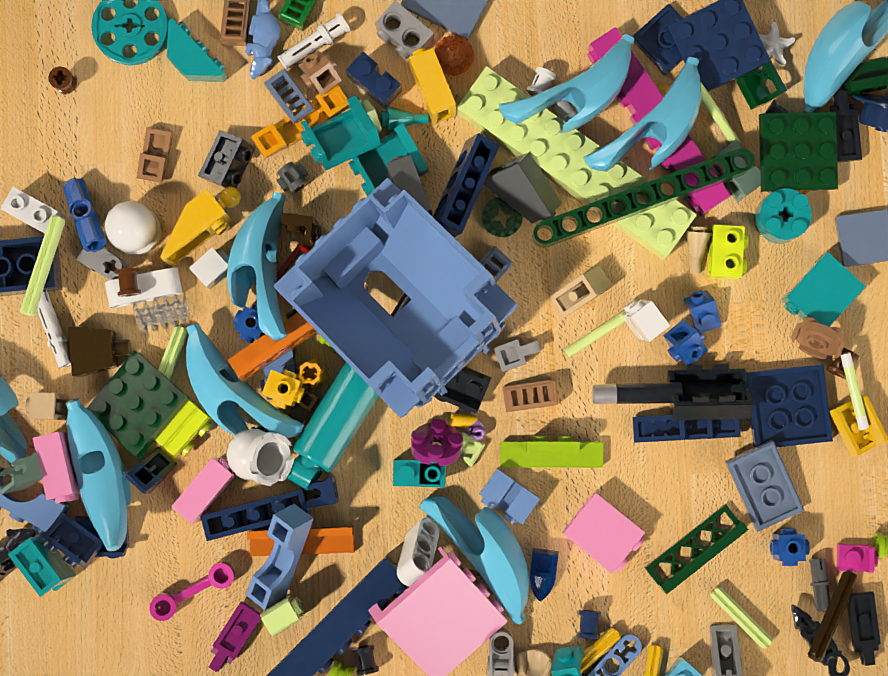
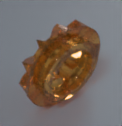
[434,34,474,76]

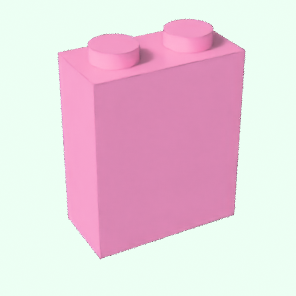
[33,432,80,504]
[171,457,237,524]
[561,493,645,574]

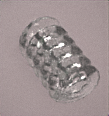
[133,292,190,334]

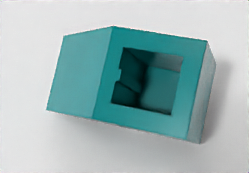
[393,460,446,487]

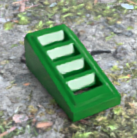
[278,0,317,31]

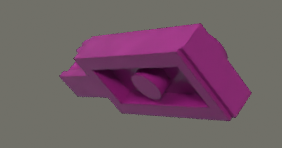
[208,601,261,672]

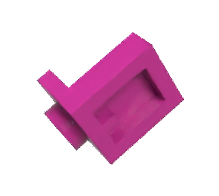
[836,544,878,573]

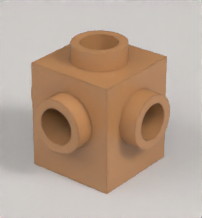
[298,50,342,96]

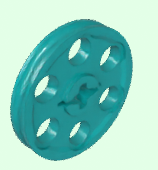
[91,0,169,66]

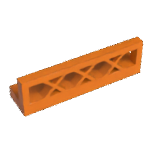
[228,313,317,382]
[247,526,355,557]

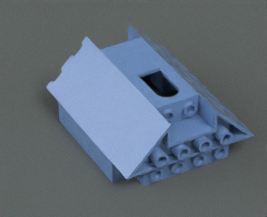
[273,178,518,418]

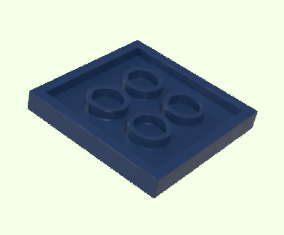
[668,0,771,92]
[746,364,833,447]

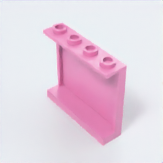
[368,546,508,676]

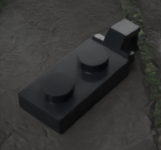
[830,91,862,163]
[847,591,881,666]

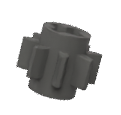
[276,161,308,193]

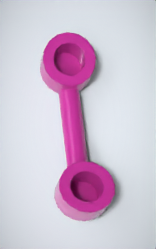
[149,562,235,621]

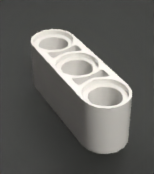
[105,268,183,308]
[397,517,440,586]

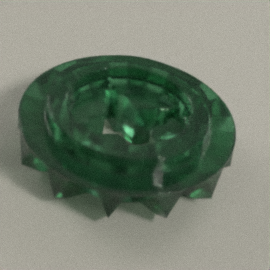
[482,197,523,237]

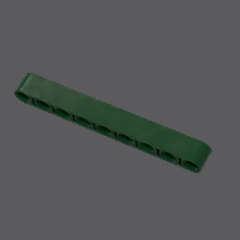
[532,148,754,248]

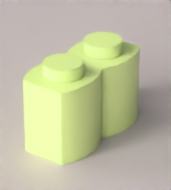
[260,595,305,637]

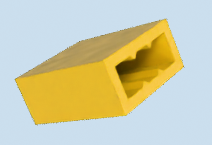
[409,48,456,125]

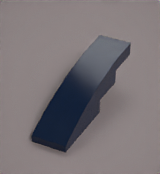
[632,415,742,443]

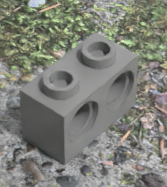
[375,0,434,60]

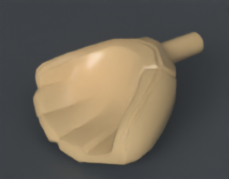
[514,648,553,676]

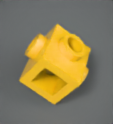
[262,369,305,409]

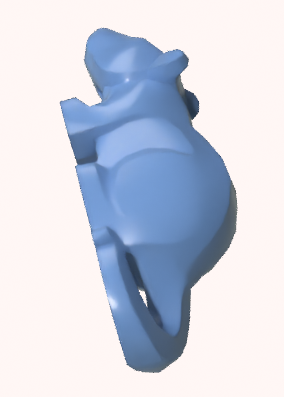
[245,0,281,80]

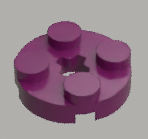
[411,419,463,466]

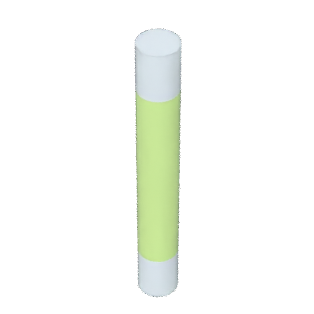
[840,352,869,430]

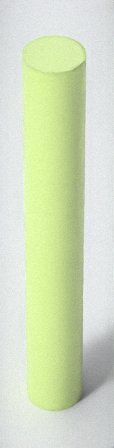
[701,82,742,146]
[564,310,625,358]

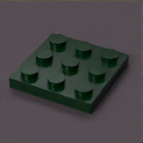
[759,112,838,192]
[87,350,190,458]

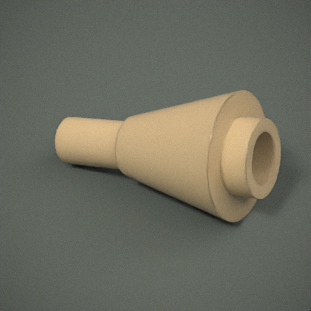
[686,226,712,274]

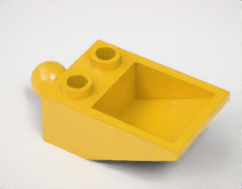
[160,187,241,267]

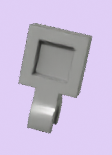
[494,339,541,372]

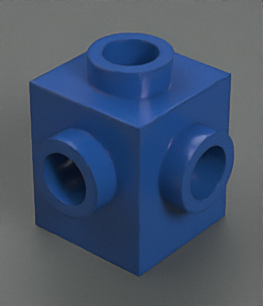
[233,304,265,343]
[663,320,708,366]
[770,529,810,566]

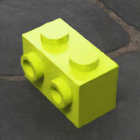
[707,224,749,281]

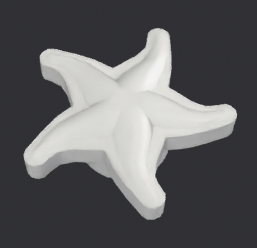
[759,22,795,66]

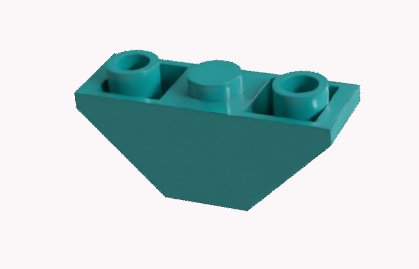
[167,18,228,82]

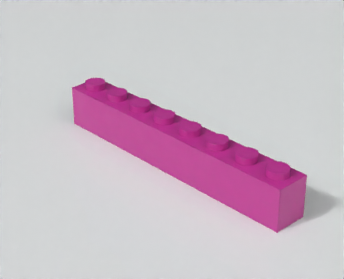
[587,27,731,216]

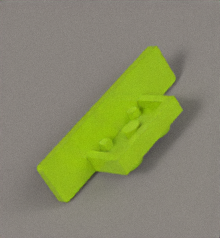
[500,436,603,468]

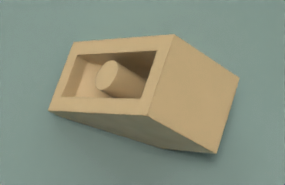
[550,265,613,318]
[25,393,67,420]

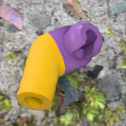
[450,413,485,440]

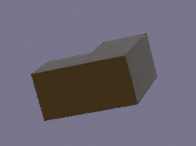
[288,389,321,424]

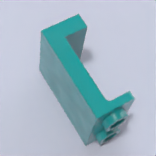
[300,95,381,171]
[348,124,429,196]
[781,252,866,327]
[8,536,76,597]

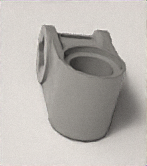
[76,246,128,280]
[487,628,514,676]

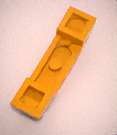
[251,84,348,159]

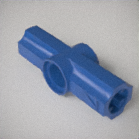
[63,177,107,252]

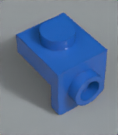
[684,290,722,333]

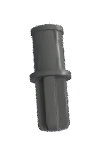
[809,558,831,611]

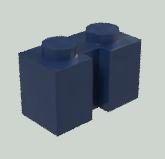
[346,51,402,110]

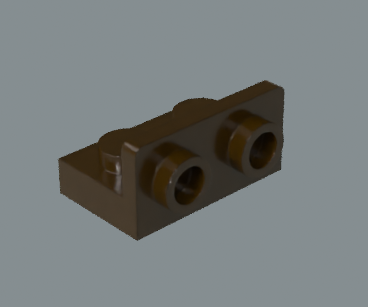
[281,213,321,247]

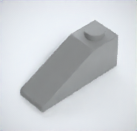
[710,625,743,676]

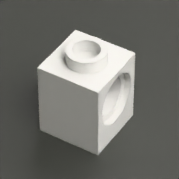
[189,247,229,289]

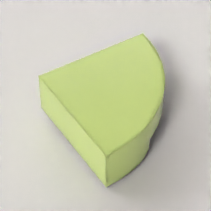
[360,99,382,132]
[461,432,485,467]

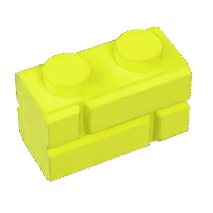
[155,399,212,458]

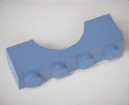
[0,466,71,533]
[246,504,314,610]

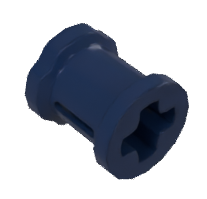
[577,610,602,639]

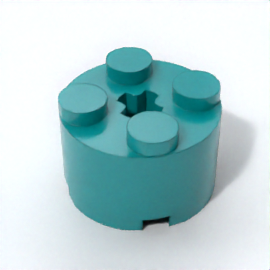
[754,188,812,244]

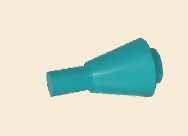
[381,106,429,131]

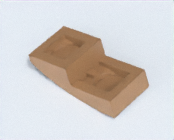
[136,127,173,183]

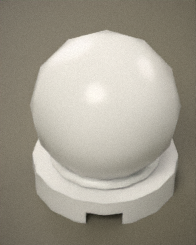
[105,201,162,256]
[227,429,294,486]

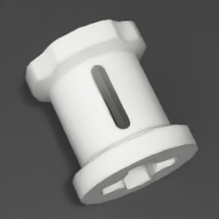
[526,67,557,96]

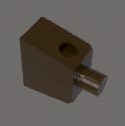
[68,327,131,377]

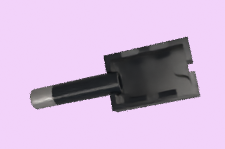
[592,364,753,420]

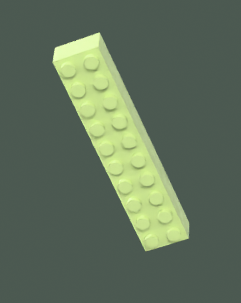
[456,66,697,260]

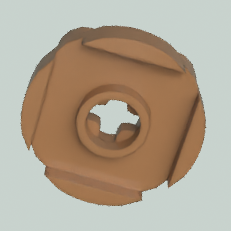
[791,317,845,359]

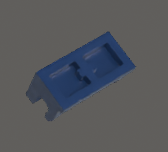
[306,476,339,509]

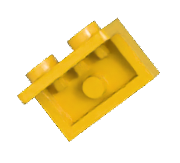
[829,395,888,458]

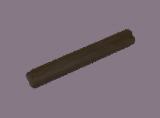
[808,570,858,662]

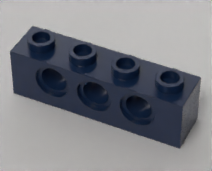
[433,133,500,238]
[200,488,311,541]

